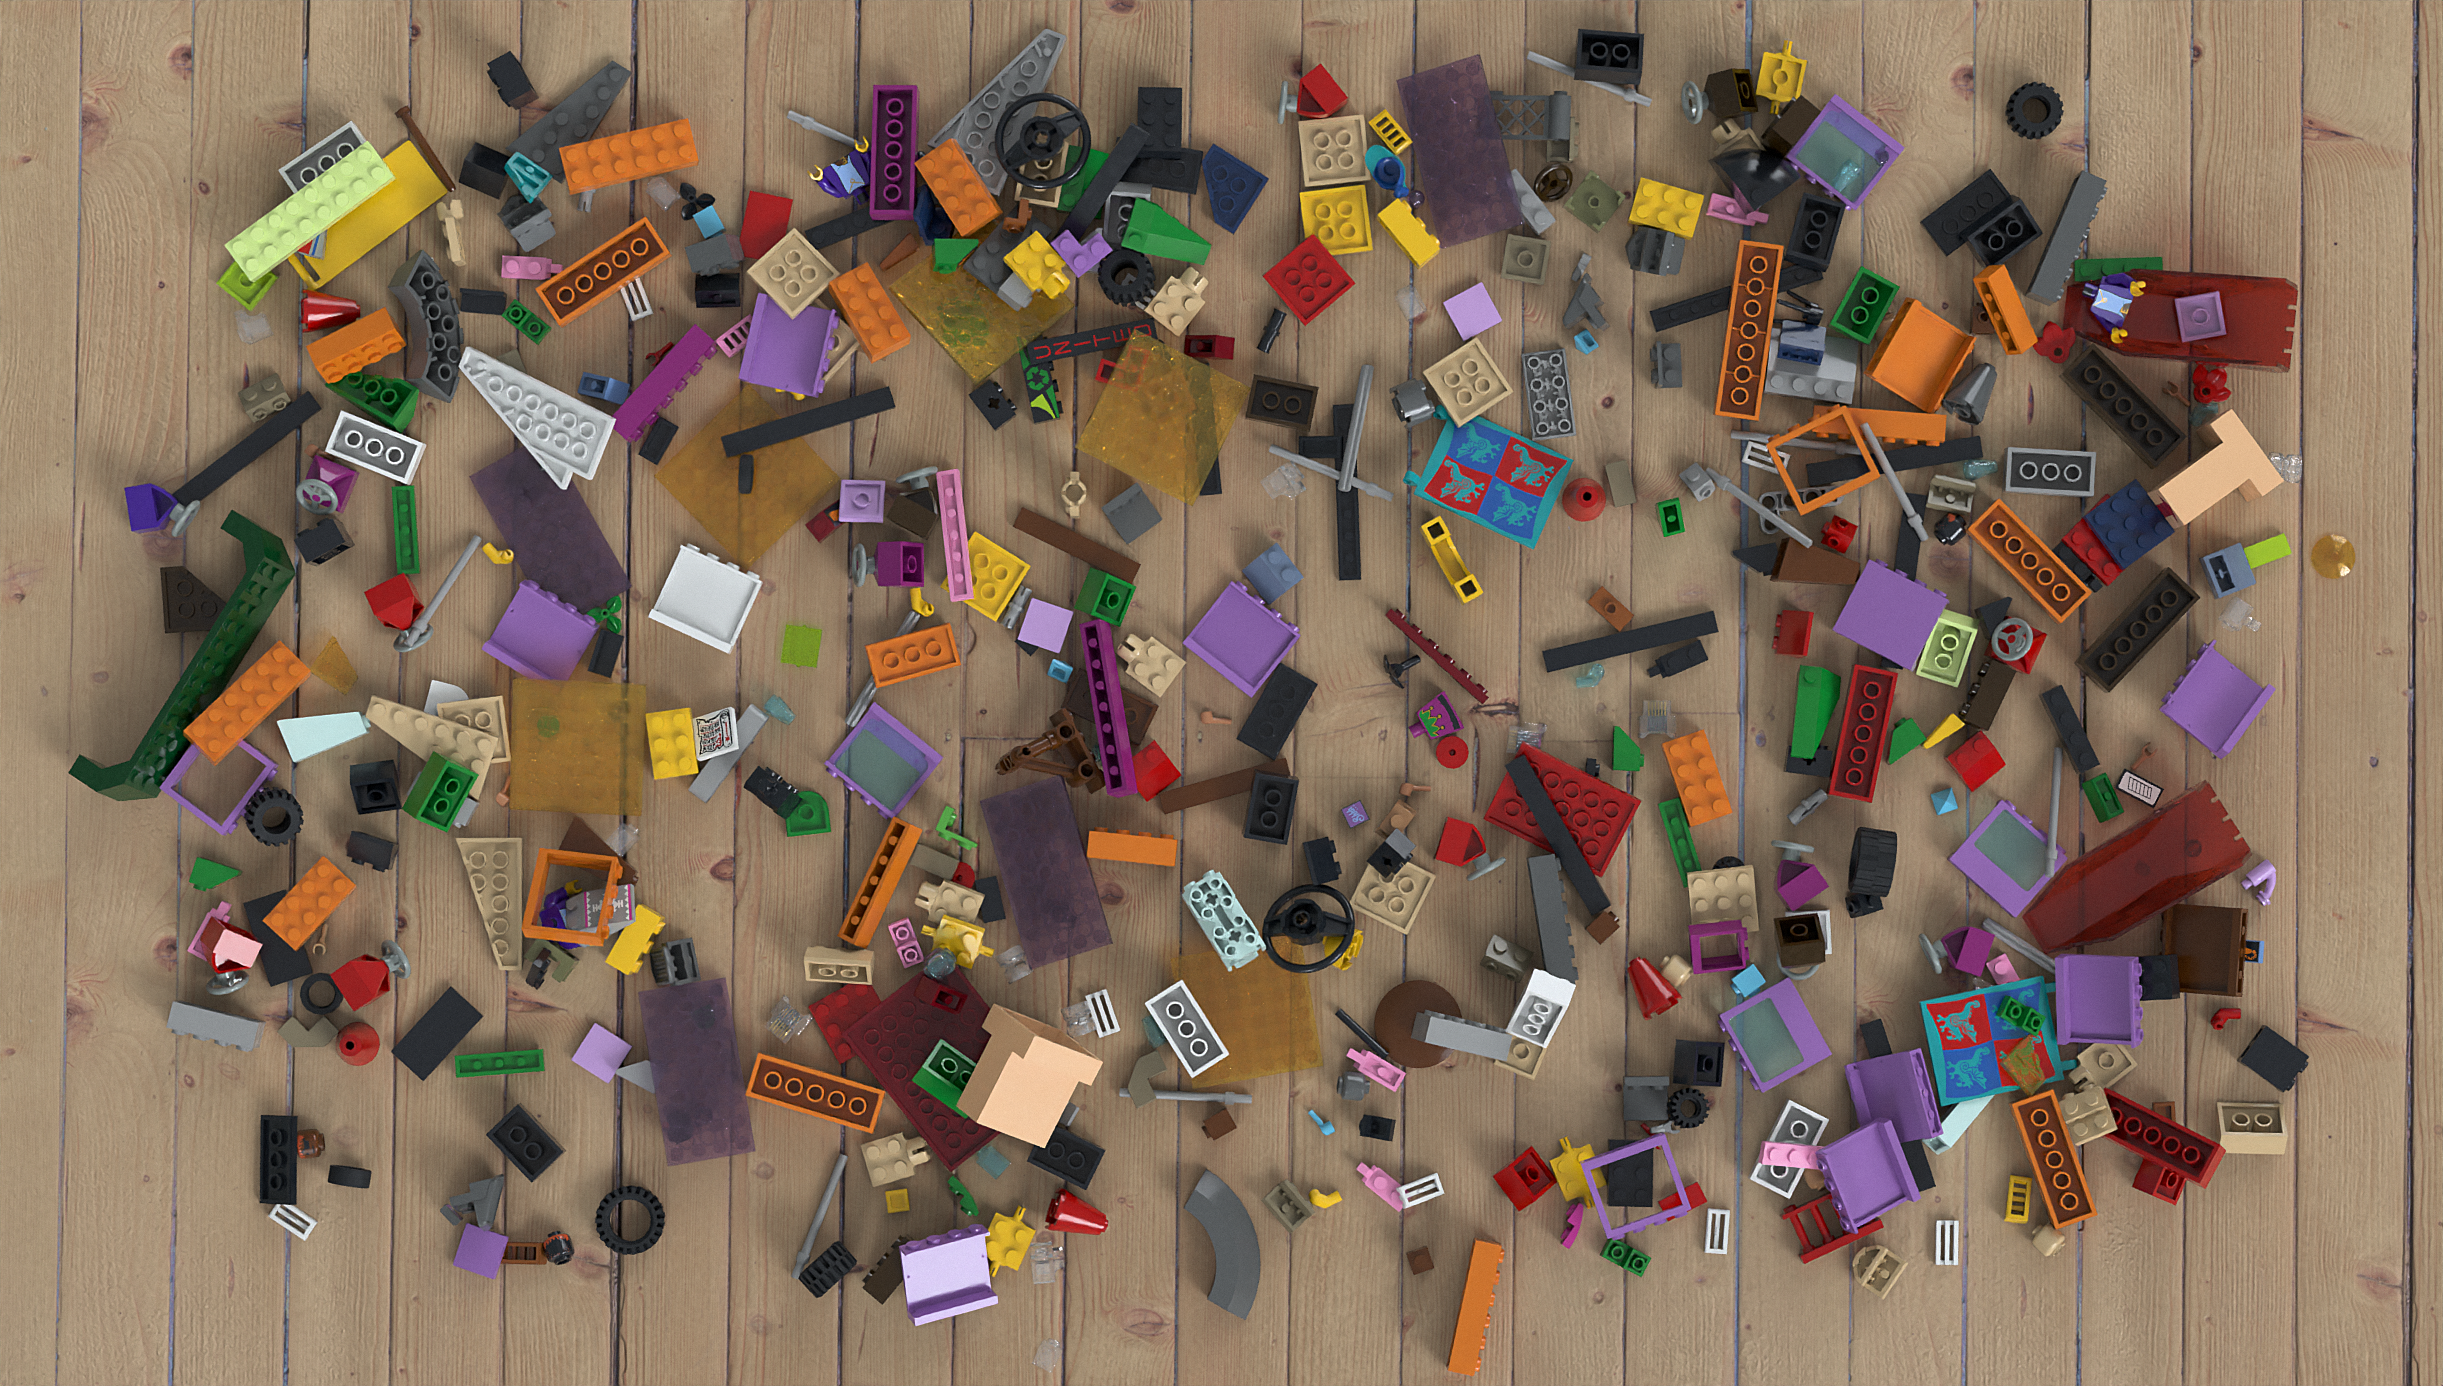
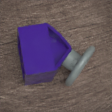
[124,483,201,537]

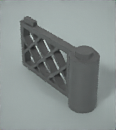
[1483,91,1571,141]

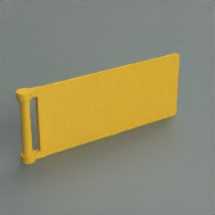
[287,140,448,291]

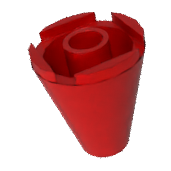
[301,289,360,333]
[1562,478,1606,522]
[1627,957,1682,1020]
[335,1022,380,1066]
[1045,1187,1109,1235]

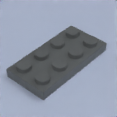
[963,203,1052,294]

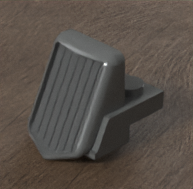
[497,194,556,252]
[1625,226,1685,276]
[1562,273,1610,331]
[650,937,701,987]
[449,1174,504,1231]

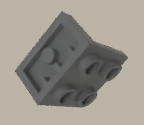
[1650,341,1682,389]
[1101,482,1162,544]
[1623,1076,1669,1121]

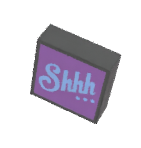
[1341,800,1370,829]
[440,1204,463,1226]

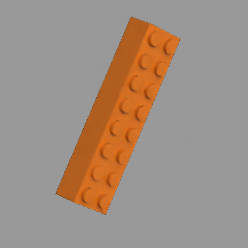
[1713,240,1784,421]

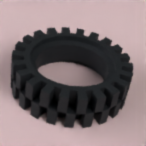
[595,1185,665,1255]

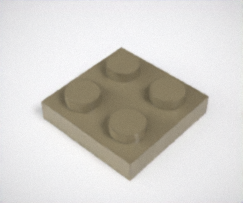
[1500,234,1551,285]

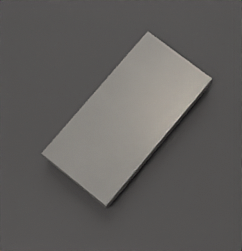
[1521,348,1576,441]

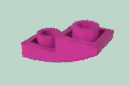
[1560,1202,1583,1249]

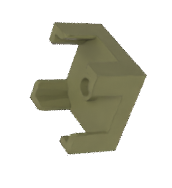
[1563,170,1626,234]
[524,939,580,983]

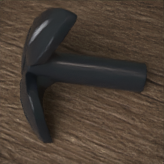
[680,182,715,221]
[1383,654,1421,689]

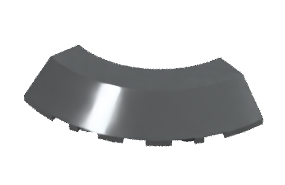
[388,250,464,403]
[1184,1169,1261,1320]

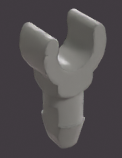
[1571,253,1591,282]
[1649,1120,1680,1134]

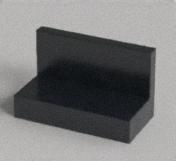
[695,273,741,308]
[460,288,507,316]
[588,629,625,678]

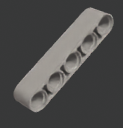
[688,704,770,803]

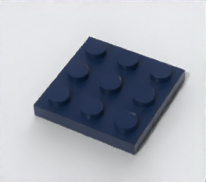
[2083,479,2175,570]

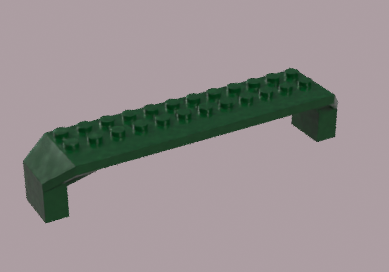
[68,510,296,801]

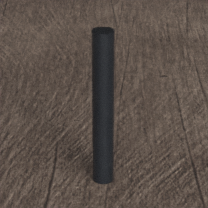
[1335,1008,1389,1060]

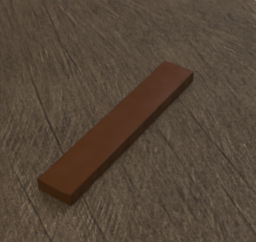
[1013,507,1141,584]
[1159,758,1291,814]

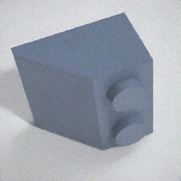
[1242,543,1304,605]

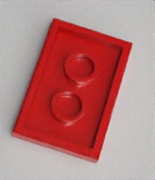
[740,190,793,260]

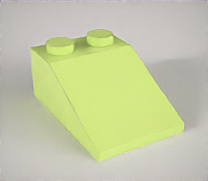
[1916,609,1979,688]

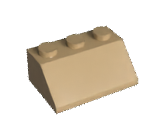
[1014,137,1069,208]
[804,946,875,985]
[2216,1102,2288,1154]

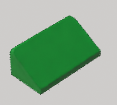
[2081,772,2124,823]

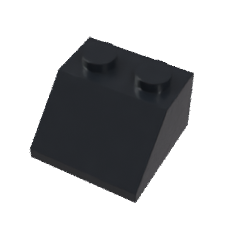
[350,759,402,815]
[347,831,400,872]
[1302,837,1342,886]
[1673,1039,1725,1087]

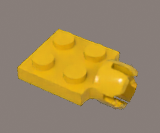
[1003,231,1070,299]

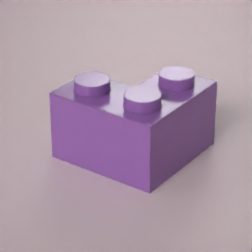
[1049,229,1112,278]

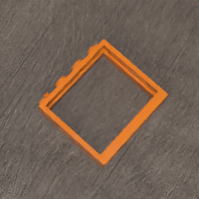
[1765,404,1881,517]
[521,848,623,947]

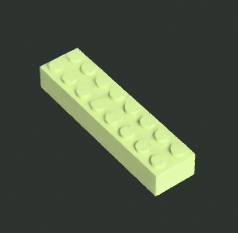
[224,141,396,282]

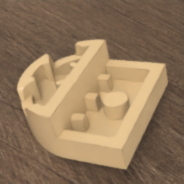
[1853,1245,1908,1300]

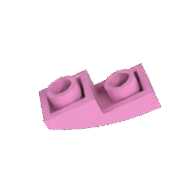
[888,917,925,968]

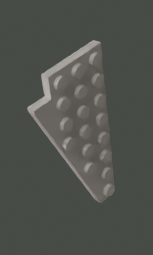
[927,29,1067,197]

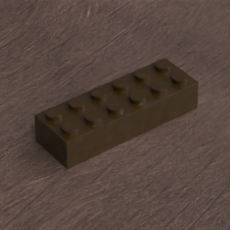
[1760,95,1821,158]
[2059,343,2187,469]
[2074,567,2201,693]

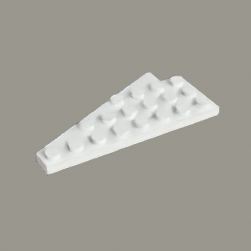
[459,347,616,489]

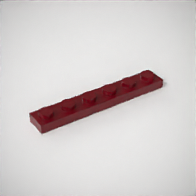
[1385,609,1489,704]

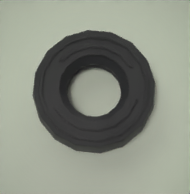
[738,454,754,494]

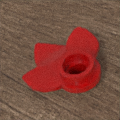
[2033,321,2076,364]
[2192,364,2231,404]

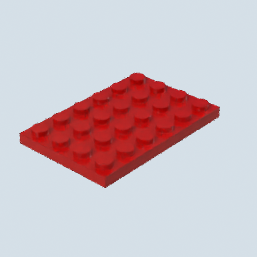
[1483,741,1641,878]

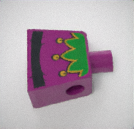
[1408,691,1464,740]

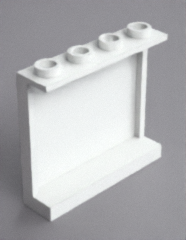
[648,543,763,654]

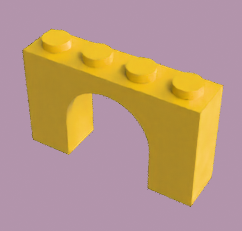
[1419,516,1484,606]

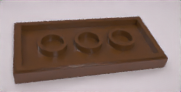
[1061,668,1159,745]

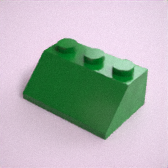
[1056,145,1109,220]
[1828,266,1900,345]
[402,751,479,832]
[912,1039,977,1119]

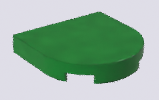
[785,791,831,837]

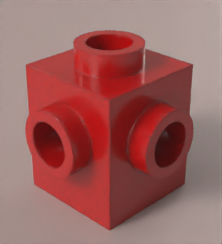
[1821,515,1858,554]

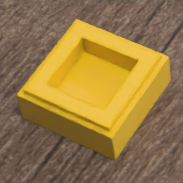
[885,1188,910,1213]

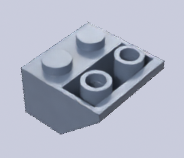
[2199,543,2256,599]

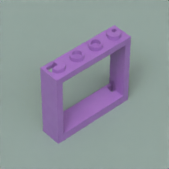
[159,739,279,836]
[1580,1132,1691,1241]

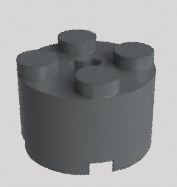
[1389,378,1435,429]

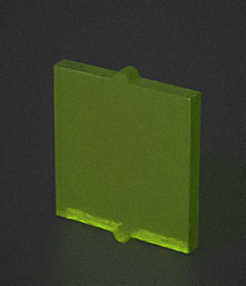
[781,624,822,668]

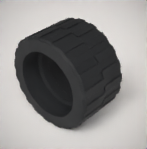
[1848,827,1897,897]

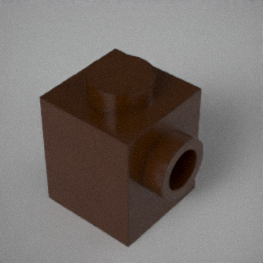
[1970,302,1995,335]

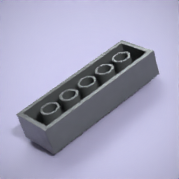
[2025,170,2108,306]
[1526,854,1579,985]

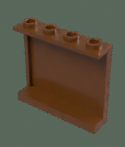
[2159,903,2248,997]

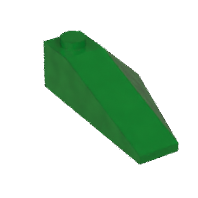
[1121,197,1212,265]
[325,371,419,434]
[1790,665,1841,759]

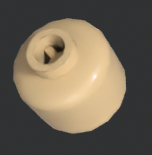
[1659,954,1692,987]
[2032,1224,2065,1256]

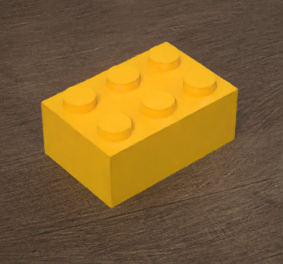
[1627,177,1705,240]
[1376,198,1440,270]
[645,708,700,780]
[605,904,666,975]

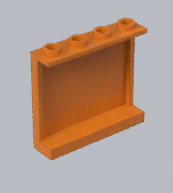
[1863,297,1977,414]

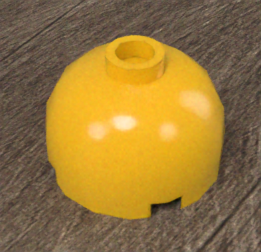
[1322,928,1363,971]

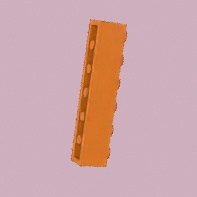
[1811,405,1947,446]
[837,816,923,949]

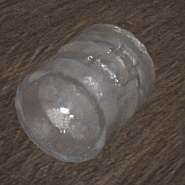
[2268,452,2302,483]
[995,944,1034,984]
[1061,1000,1097,1038]

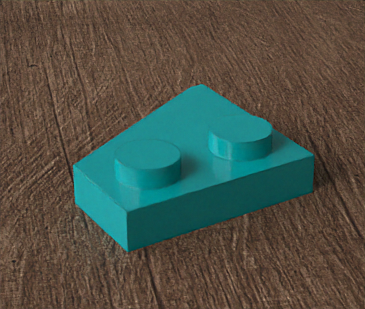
[504,152,553,204]

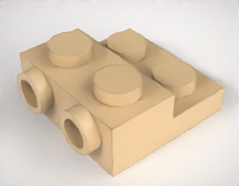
[2058,1084,2118,1146]

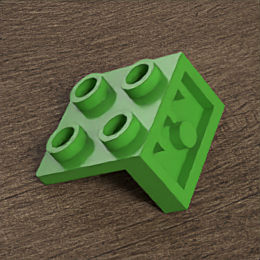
[935,806,978,850]

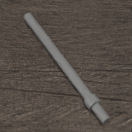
[1527,51,1652,107]
[787,110,871,151]
[1860,422,1929,542]
[1731,430,1861,455]
[1269,444,1394,502]
[1705,467,1813,548]
[404,535,482,647]
[2044,747,2063,878]
[1119,1088,1252,1105]
[791,1153,848,1280]

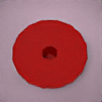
[1436,736,1469,769]
[943,862,975,889]

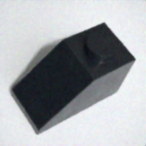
[1731,542,1778,576]

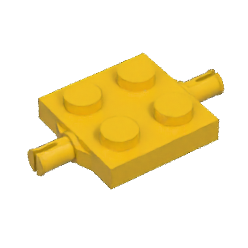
[1755,40,1807,115]
[921,915,995,969]
[1549,1136,1607,1209]
[985,1205,1036,1277]

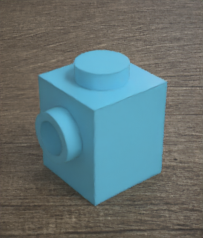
[692,205,726,240]
[1730,963,1766,998]

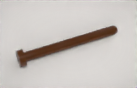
[395,105,456,192]

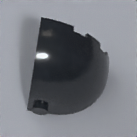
[1709,148,1801,215]

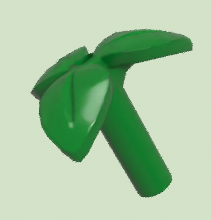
[586,595,622,634]

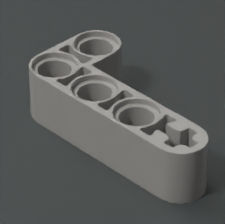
[1757,486,1844,535]

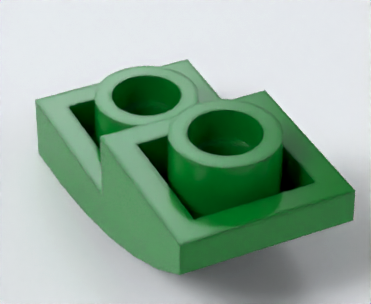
[501,299,552,345]
[1996,995,2046,1037]
[947,1174,980,1217]
[1600,1238,1651,1277]

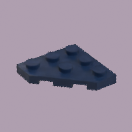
[1202,143,1269,235]

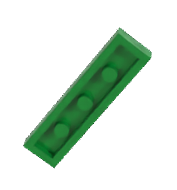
[2073,257,2163,282]
[392,485,420,575]
[1658,797,1702,888]
[455,1049,545,1078]

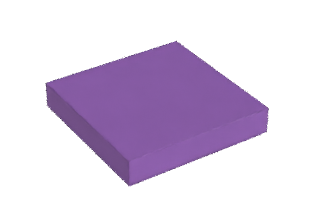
[453,1223,509,1279]

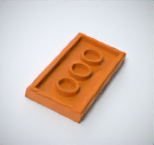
[864,622,961,688]

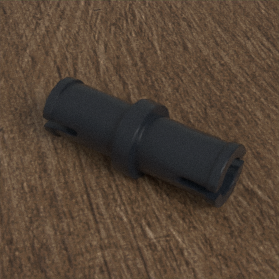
[1256,308,1287,354]

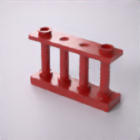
[1780,1192,1884,1264]

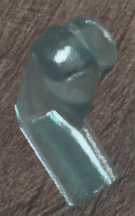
[2189,402,2218,427]
[1576,664,1605,688]

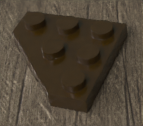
[160,566,227,634]

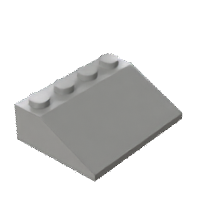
[1763,328,1858,406]

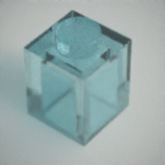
[976,1145,1011,1180]

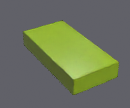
[2243,533,2292,569]

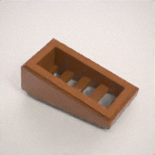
[879,233,920,272]
[500,1242,547,1265]

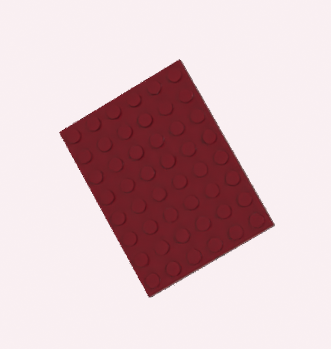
[841,952,1001,1172]

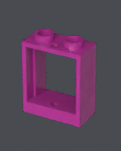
[1688,919,1749,974]

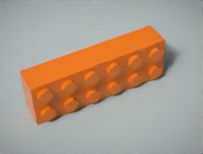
[559,118,699,195]
[535,216,672,328]
[1966,498,2092,624]
[183,640,311,766]
[745,1052,886,1134]
[2008,1088,2098,1230]
[1446,1238,1505,1376]

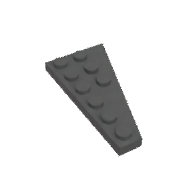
[505,61,632,184]

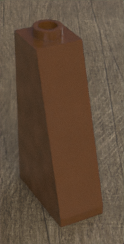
[1770,537,1861,586]
[558,816,639,887]

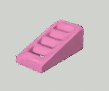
[715,314,752,358]

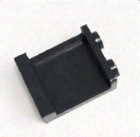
[2237,1025,2309,1092]

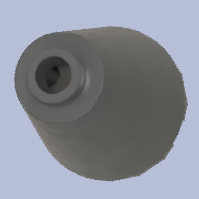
[1942,363,1997,426]

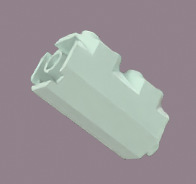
[1182,870,1266,972]

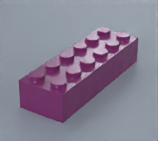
[869,85,920,220]
[612,324,718,443]

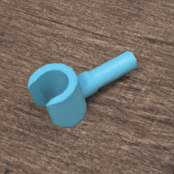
[1308,1110,1335,1135]

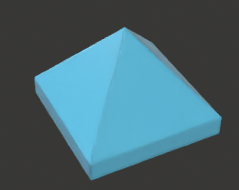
[1574,329,1599,355]
[1047,659,1073,684]
[1930,788,1958,815]

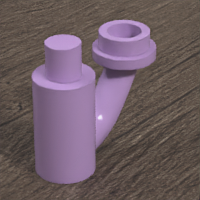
[2240,859,2276,906]

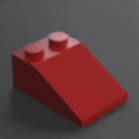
[1772,610,1814,658]

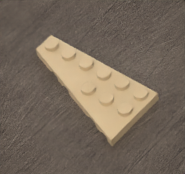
[365,695,499,800]
[456,838,523,970]

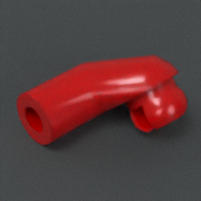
[2211,1008,2241,1030]

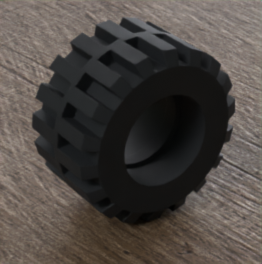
[2005,82,2064,140]
[1097,246,1156,307]
[244,787,304,847]
[798,1241,857,1298]

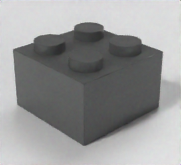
[685,234,746,276]

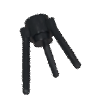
[1773,290,1824,325]

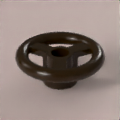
[1533,163,1573,202]

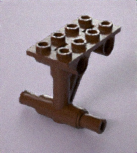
[995,707,1106,794]

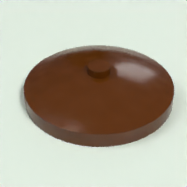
[1374,980,1462,1068]

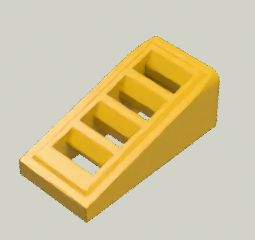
[1368,109,1413,155]
[1921,713,1965,749]
[2004,1175,2032,1224]

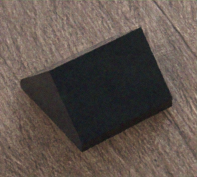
[458,142,511,200]
[1974,597,2013,640]

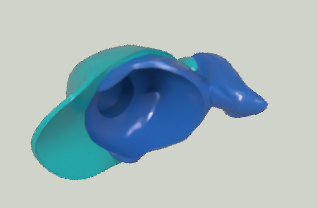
[1365,145,1409,198]

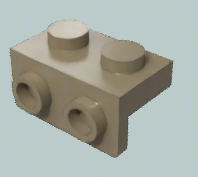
[1546,117,1579,163]
[238,373,292,423]
[1926,474,1976,516]
[1480,934,1534,983]
[1261,1179,1315,1233]

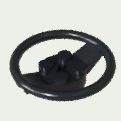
[995,93,1091,189]
[1262,884,1355,973]

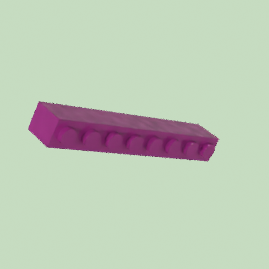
[1079,619,1138,798]

